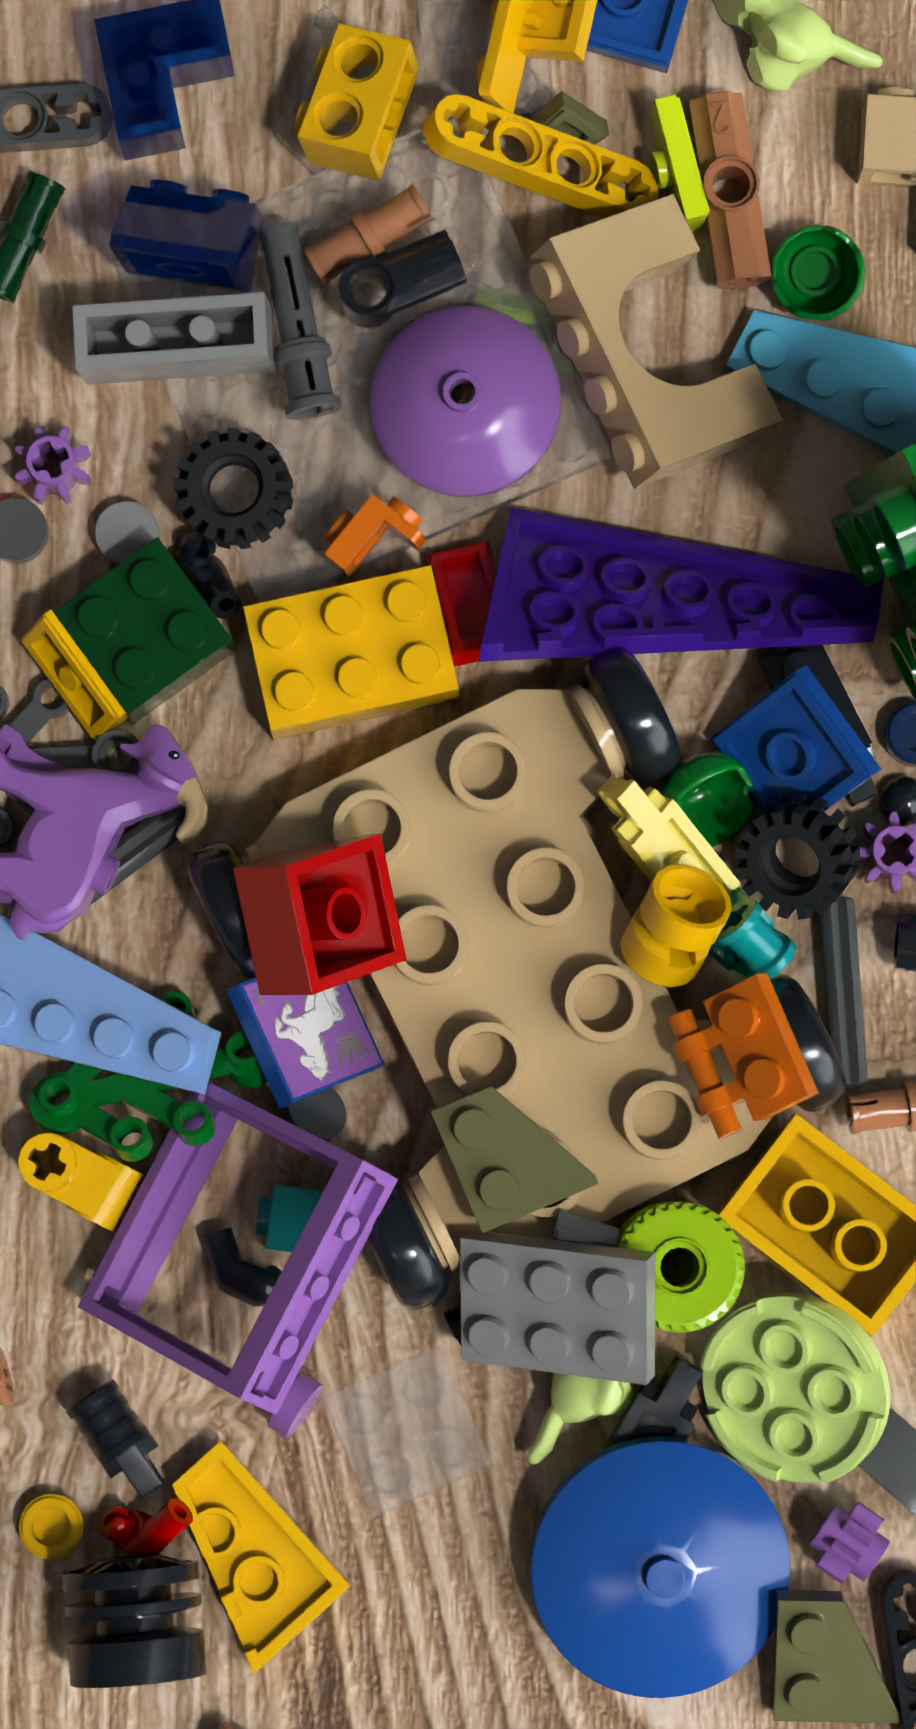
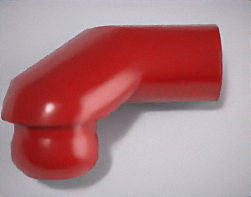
[100,1498,193,1555]

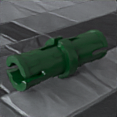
[0,171,65,303]

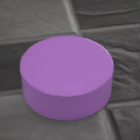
[267,1372,323,1439]

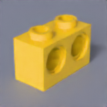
[295,23,420,181]

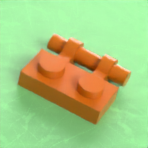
[668,973,819,1139]

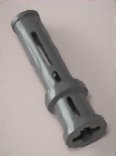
[259,222,342,420]

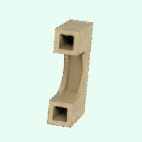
[525,194,783,489]

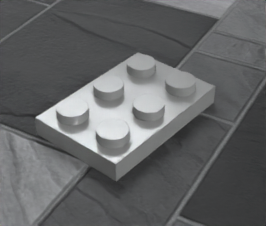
[460,1229,655,1385]

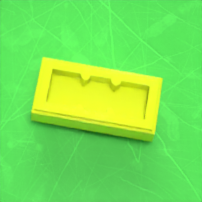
[649,94,710,232]

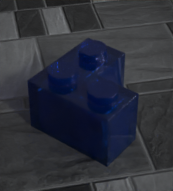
[94,0,235,161]

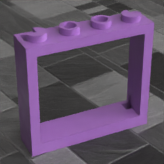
[78,1082,398,1415]

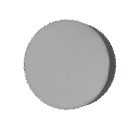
[95,501,160,565]

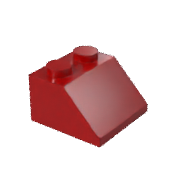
[233,833,407,995]

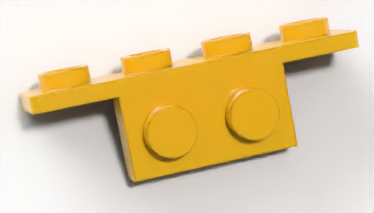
[477,0,597,113]

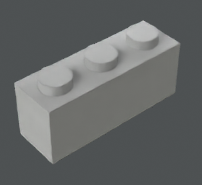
[72,292,276,385]

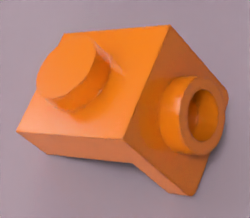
[324,494,426,578]

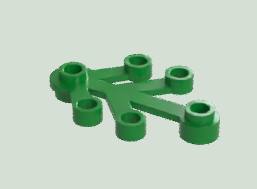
[29,991,267,1162]

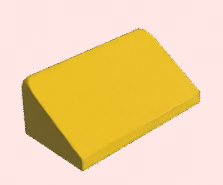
[21,610,129,741]

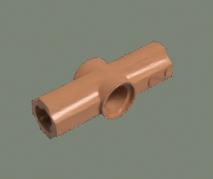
[687,91,771,290]

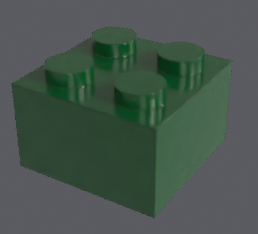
[53,537,236,724]

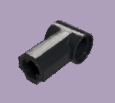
[339,229,467,329]

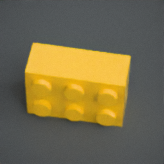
[243,565,459,740]
[717,1114,916,1337]

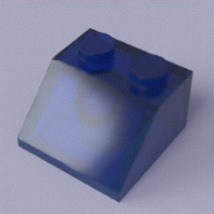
[109,179,264,292]

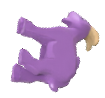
[0,724,208,940]

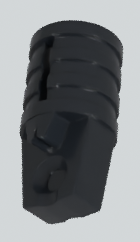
[66,1379,164,1498]

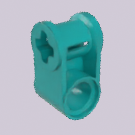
[708,887,797,979]

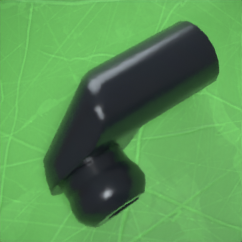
[176,532,242,619]

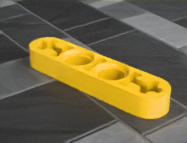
[423,94,659,218]

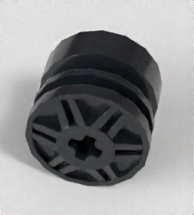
[62,1554,207,1688]

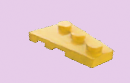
[172,1440,351,1674]

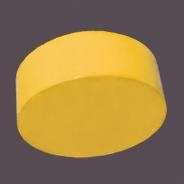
[19,1493,86,1559]

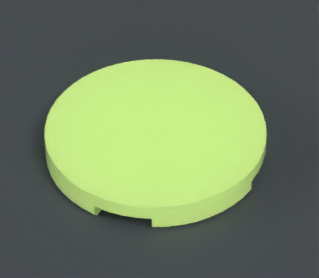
[700,1292,890,1483]

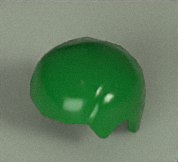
[771,224,866,321]
[659,750,755,847]

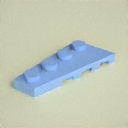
[0,913,221,1095]

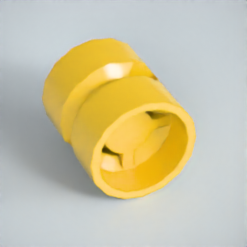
[620,864,732,987]

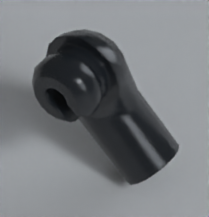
[201,1227,282,1307]

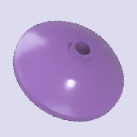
[370,306,561,497]

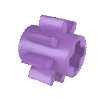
[14,426,91,505]
[858,812,916,894]
[809,1502,890,1583]

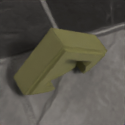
[521,91,609,144]

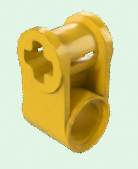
[18,1133,146,1233]

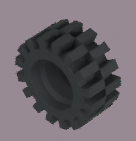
[174,428,294,549]
[734,794,860,920]

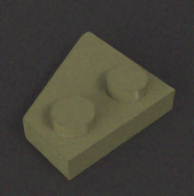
[431,1086,599,1233]
[772,1590,899,1723]

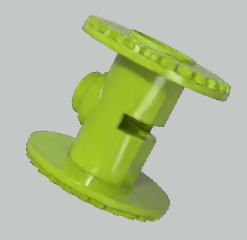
[618,1202,745,1333]

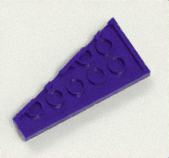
[479,508,884,662]

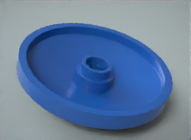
[529,1436,790,1698]

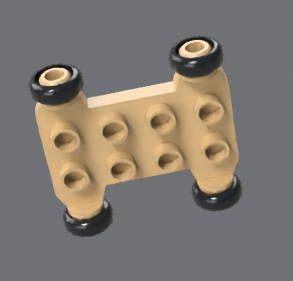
[187,647,846,1310]

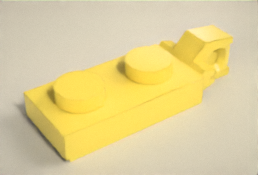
[597,774,740,896]

